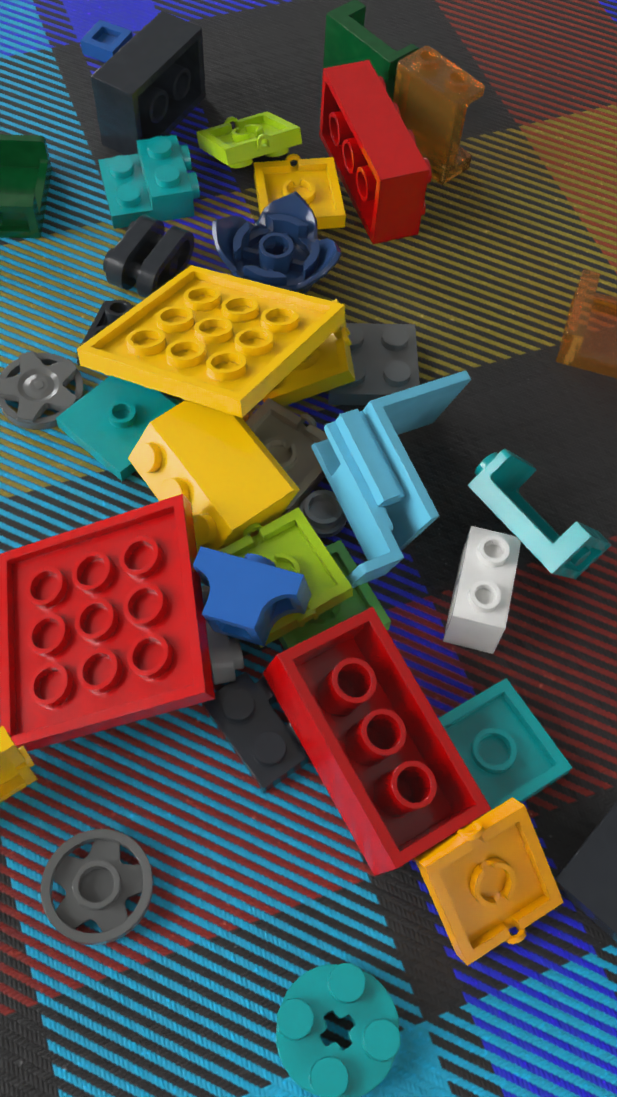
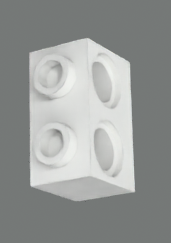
[443,526,521,654]

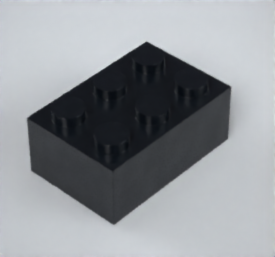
[91,11,206,155]

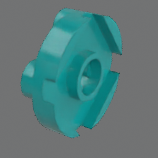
[276,963,401,1097]

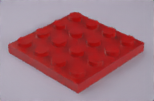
[0,494,215,752]

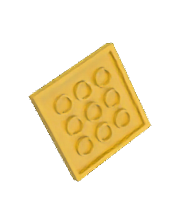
[77,265,345,418]

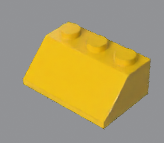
[128,400,300,553]

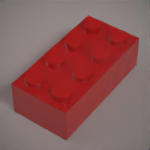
[319,60,432,244]
[263,606,492,876]

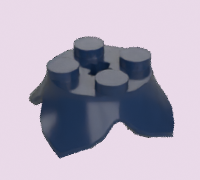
[212,191,341,294]

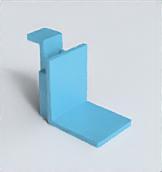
[311,370,471,588]

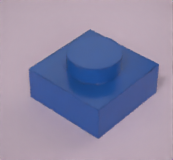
[80,20,133,63]

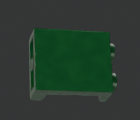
[323,0,419,119]
[0,134,52,239]

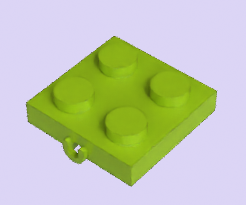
[196,111,302,168]
[219,507,353,648]

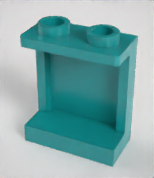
[468,449,611,579]

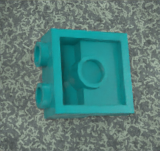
[98,135,200,229]

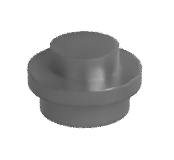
[299,490,347,538]

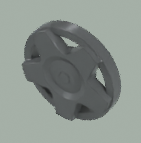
[0,351,85,430]
[41,829,154,945]

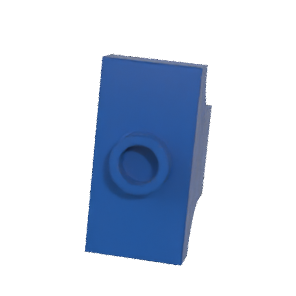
[193,546,312,647]

